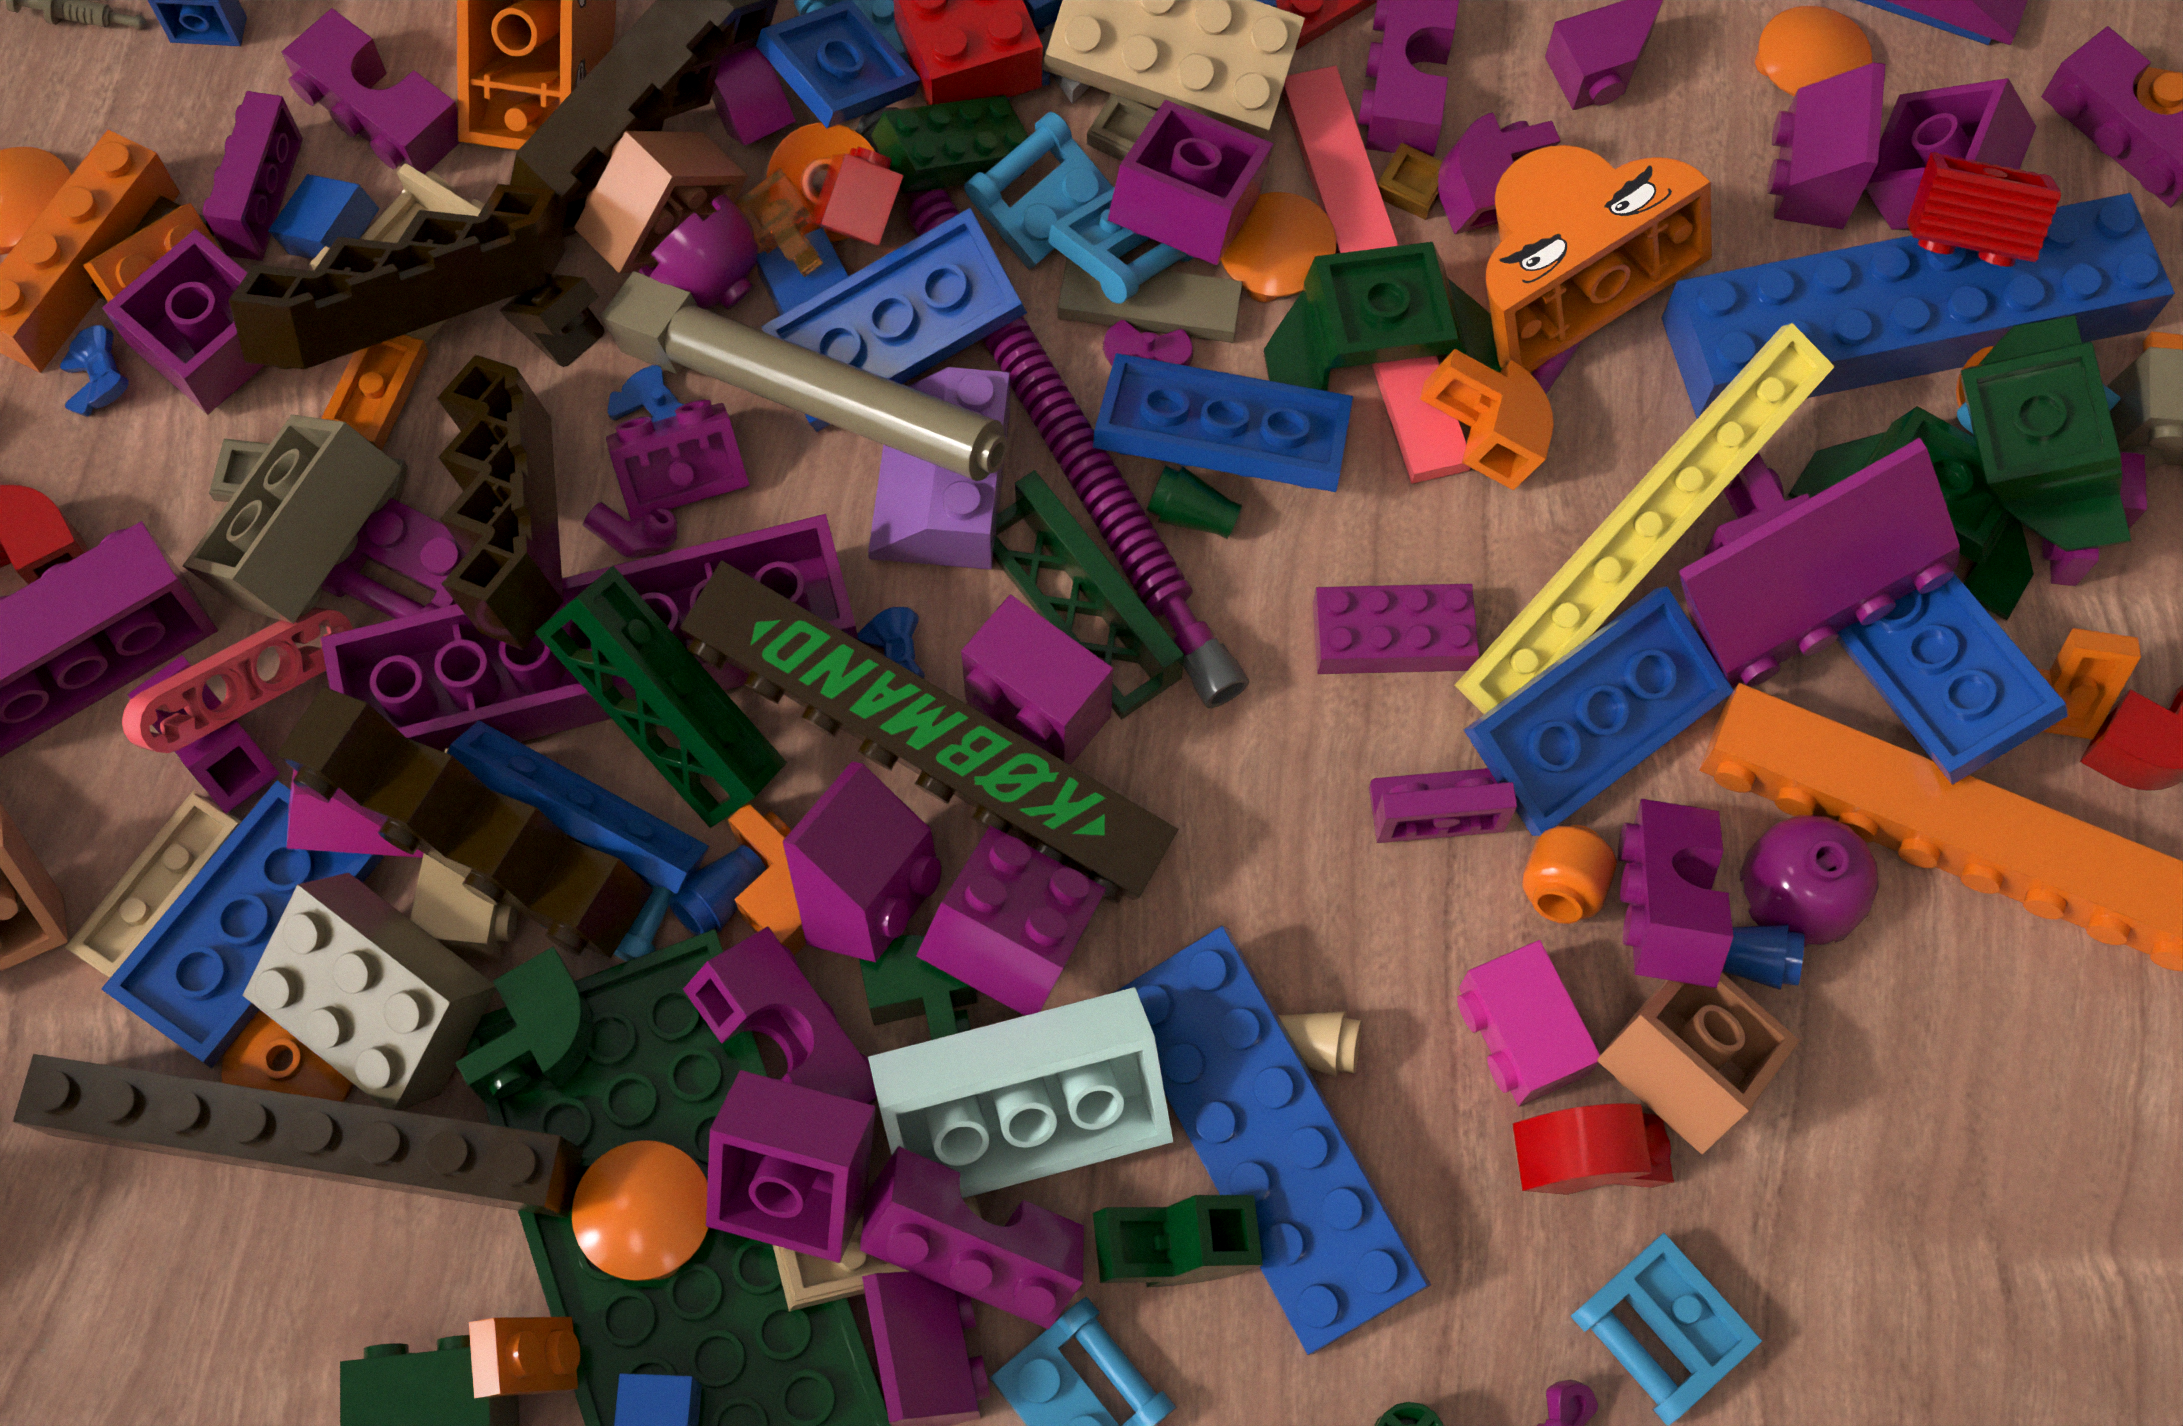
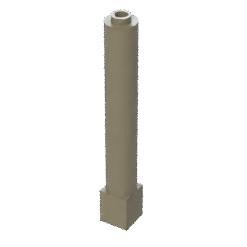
[600,271,1008,481]

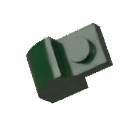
[859,935,977,1040]
[455,946,592,1101]
[1093,1195,1263,1287]

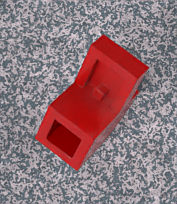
[0,485,89,585]
[2080,684,2183,791]
[1512,1103,1674,1195]

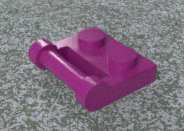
[320,497,466,619]

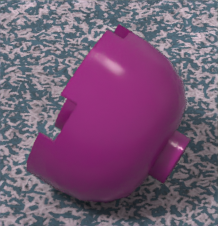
[638,194,758,310]
[1740,815,1879,948]

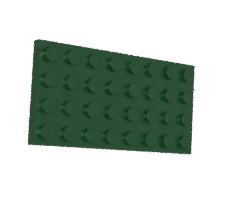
[466,929,891,1426]

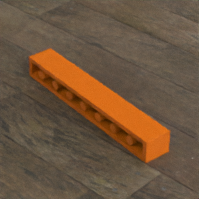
[1699,683,2183,971]

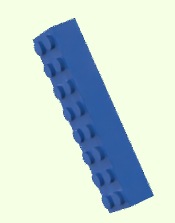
[1661,193,2175,419]

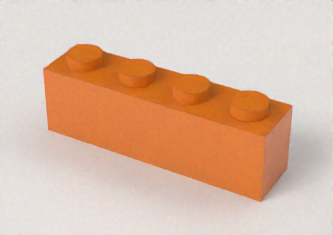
[0,129,180,373]

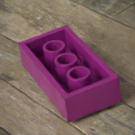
[203,91,303,261]
[1313,584,1479,674]

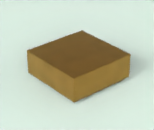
[1377,143,1442,220]

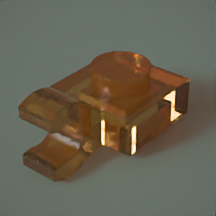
[734,168,823,277]

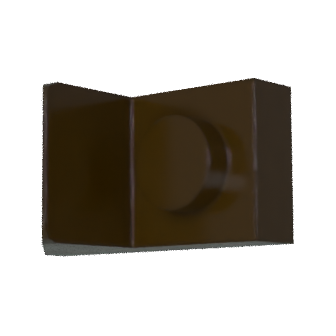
[500,274,605,367]

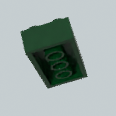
[871,95,1029,194]

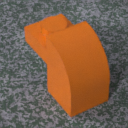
[1419,349,1554,490]
[728,803,806,956]

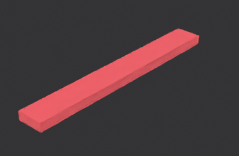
[1281,65,1470,484]

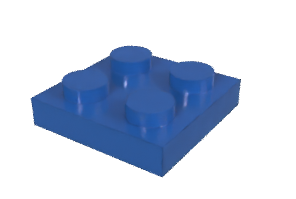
[756,0,921,128]

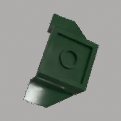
[1263,241,1502,391]
[1961,315,2131,552]
[1788,406,2034,620]

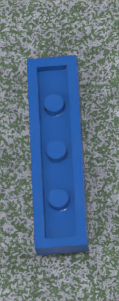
[447,720,709,894]

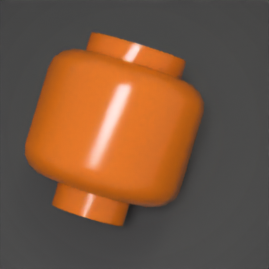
[1522,825,1617,924]

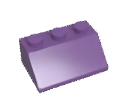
[868,367,1011,570]

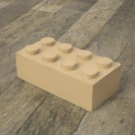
[1042,0,1305,139]

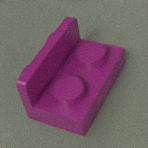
[606,400,750,520]
[1369,768,1517,843]

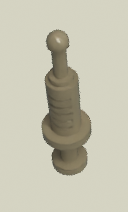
[6,0,147,30]

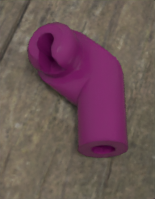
[583,502,678,558]

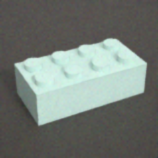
[868,987,1173,1199]

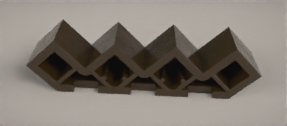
[510,0,778,238]
[229,184,565,369]
[437,354,564,650]
[276,686,653,958]

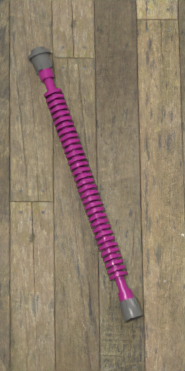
[855,107,1249,708]

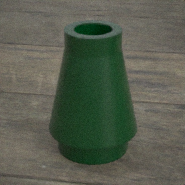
[1146,465,1242,539]

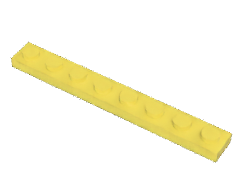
[1454,323,1835,714]

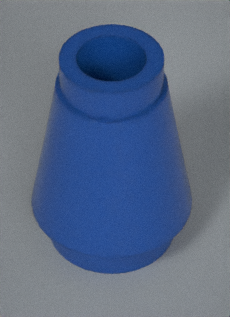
[668,845,766,936]
[1722,925,1805,990]

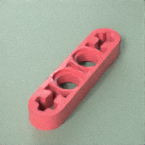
[122,607,353,753]

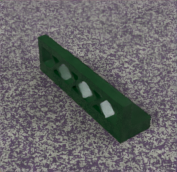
[993,470,1184,720]
[535,566,787,828]

